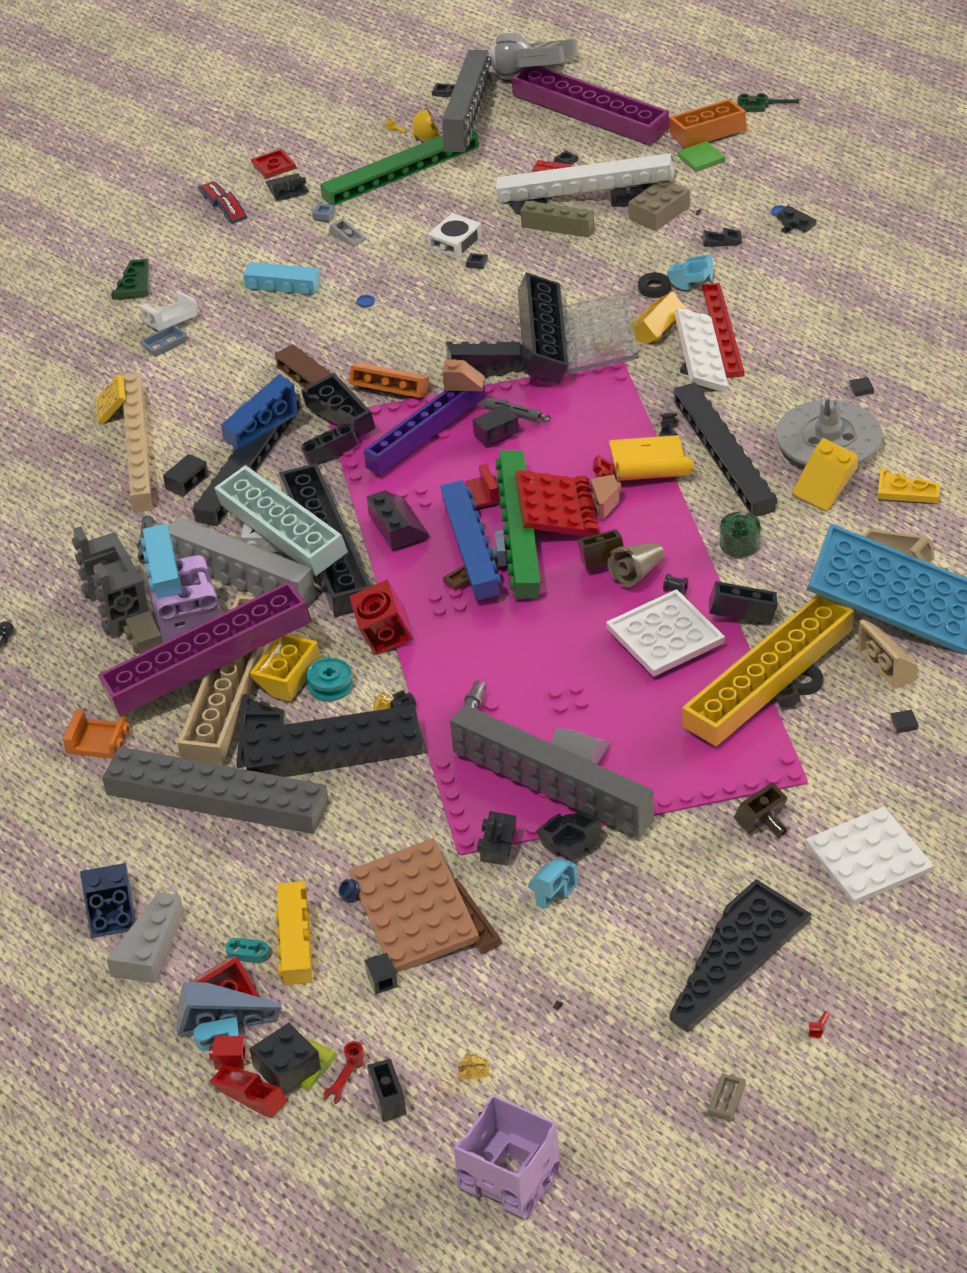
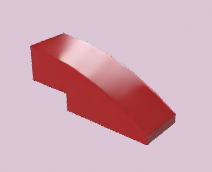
[209,1064,287,1118]

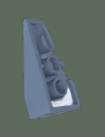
[177,982,282,1036]

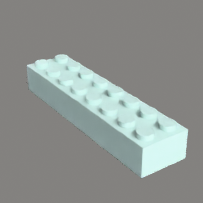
[214,465,348,576]

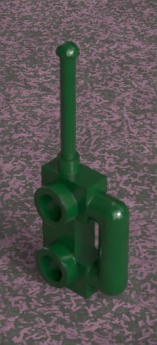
[737,93,800,112]

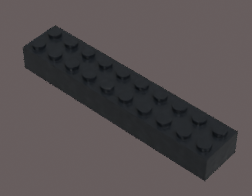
[279,463,371,616]

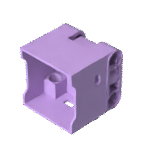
[146,555,221,642]
[454,1094,560,1219]

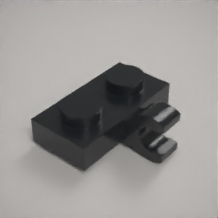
[777,205,817,234]

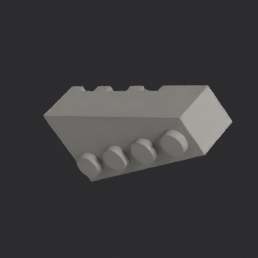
[107,892,184,983]

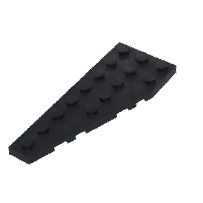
[669,879,811,1032]

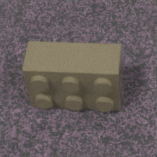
[628,181,690,231]

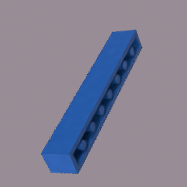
[440,480,502,601]

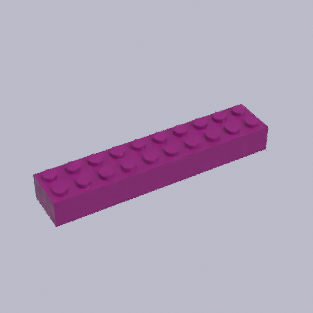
[511,65,669,145]
[98,581,313,716]

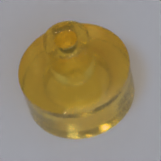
[372,691,391,711]

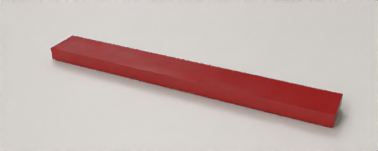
[702,283,745,378]

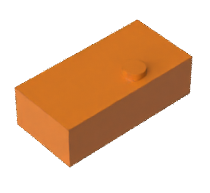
[669,99,747,148]

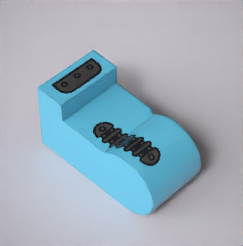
[193,1017,240,1051]

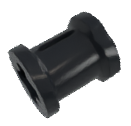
[663,573,689,596]

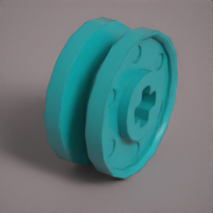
[307,657,353,702]

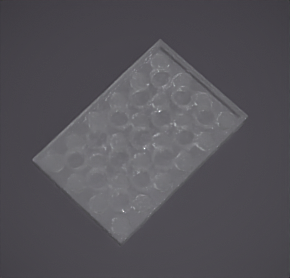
[562,292,639,374]

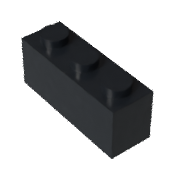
[709,581,778,625]

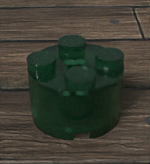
[719,512,761,559]

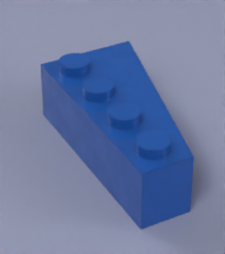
[221,374,298,450]

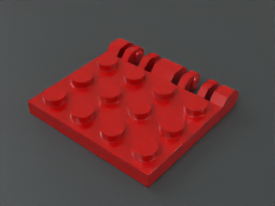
[515,470,599,537]

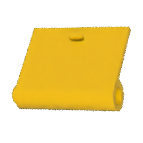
[609,435,694,481]

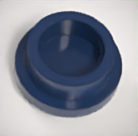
[338,879,359,902]

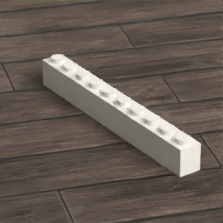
[496,153,673,203]

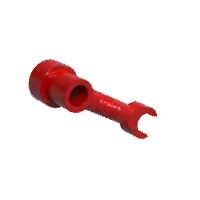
[323,1041,364,1104]

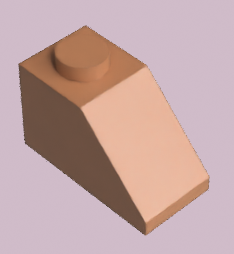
[442,359,484,391]
[590,475,622,519]

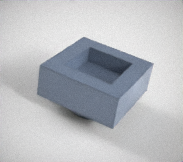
[312,203,335,221]

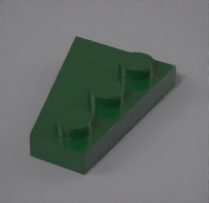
[111,259,149,299]

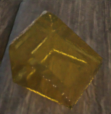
[458,1052,489,1080]

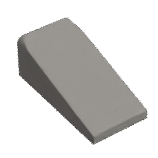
[329,217,367,247]

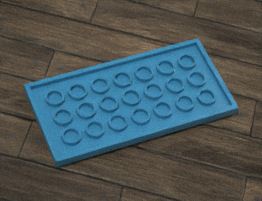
[806,523,967,655]

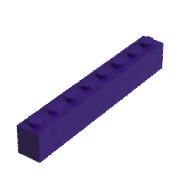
[364,385,485,475]

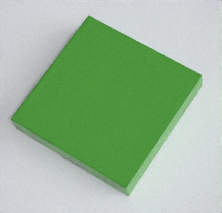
[677,141,725,172]

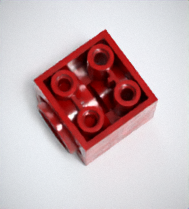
[349,579,413,655]

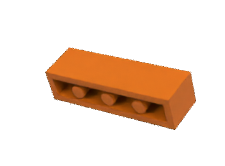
[349,363,430,398]

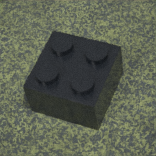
[249,1022,321,1094]

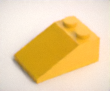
[792,438,858,512]

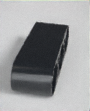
[301,423,359,465]

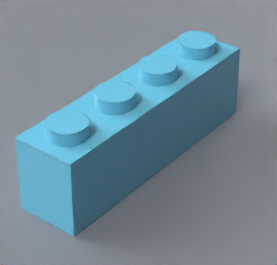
[243,262,320,295]
[140,523,182,599]

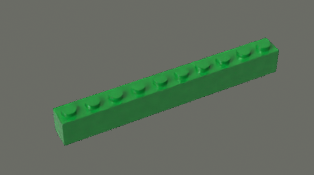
[320,131,479,206]
[495,450,540,599]

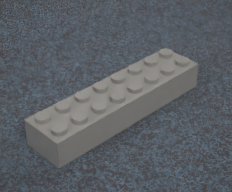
[168,517,316,607]

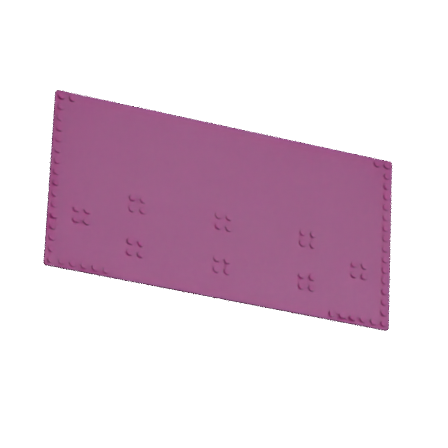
[328,360,808,856]

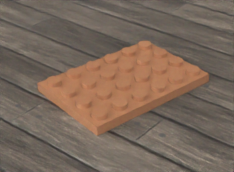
[348,838,481,973]

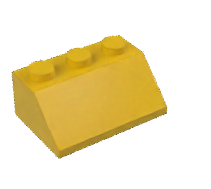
[621,291,686,344]
[249,634,321,702]

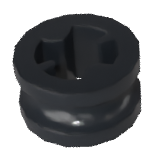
[660,412,678,424]

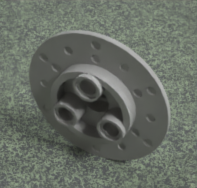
[776,397,882,465]

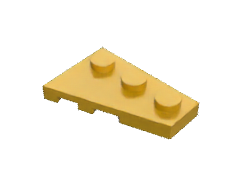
[878,467,940,503]

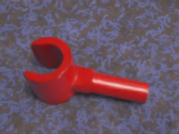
[808,1011,830,1038]

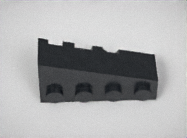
[446,341,524,378]
[301,373,376,437]

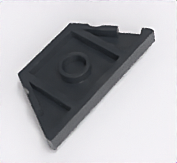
[236,694,286,768]

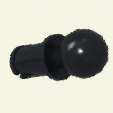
[0,621,14,648]

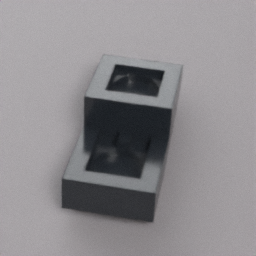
[702,227,742,247]

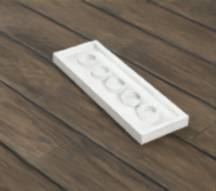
[674,308,728,392]

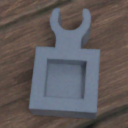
[492,530,506,566]

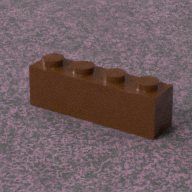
[275,344,332,388]

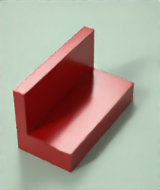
[465,464,499,508]

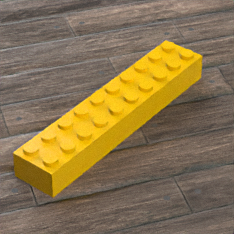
[682,595,854,746]

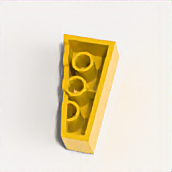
[275,881,313,985]

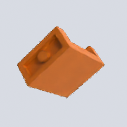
[63,709,130,759]

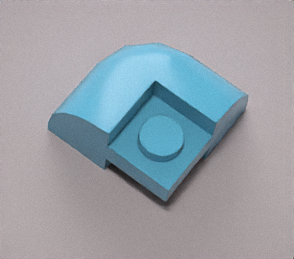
[667,254,714,290]
[528,859,578,909]

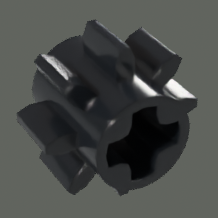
[390,690,416,708]

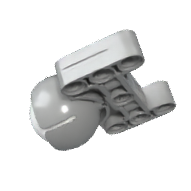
[490,33,578,80]

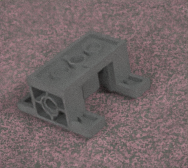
[72,526,148,639]

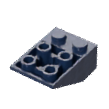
[80,863,136,938]

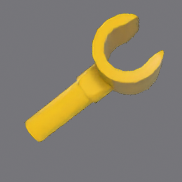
[384,118,407,133]

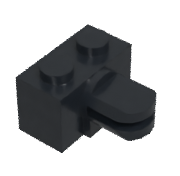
[477,811,517,865]

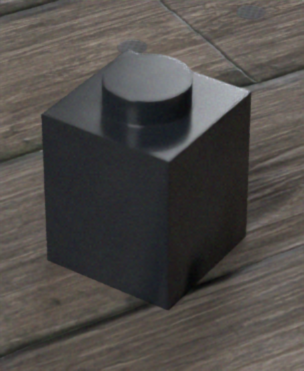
[364,953,398,995]

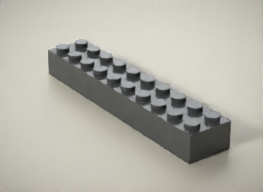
[442,50,492,152]
[450,704,654,838]
[102,746,329,834]

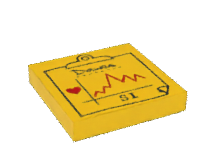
[96,374,125,424]

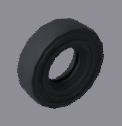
[638,272,671,298]
[786,664,823,695]

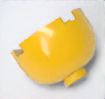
[411,108,441,142]

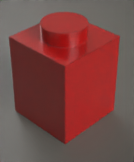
[209,1036,246,1070]

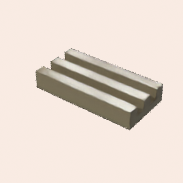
[707,1073,746,1122]

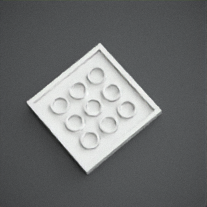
[606,589,725,677]
[805,807,934,905]

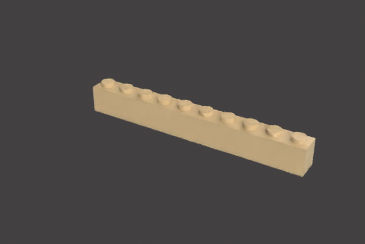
[121,373,153,513]

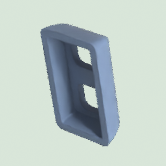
[140,324,187,356]

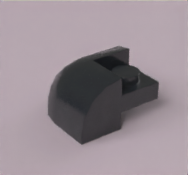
[537,810,601,859]

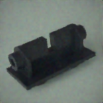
[611,187,646,206]

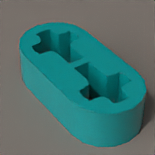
[226,938,270,963]

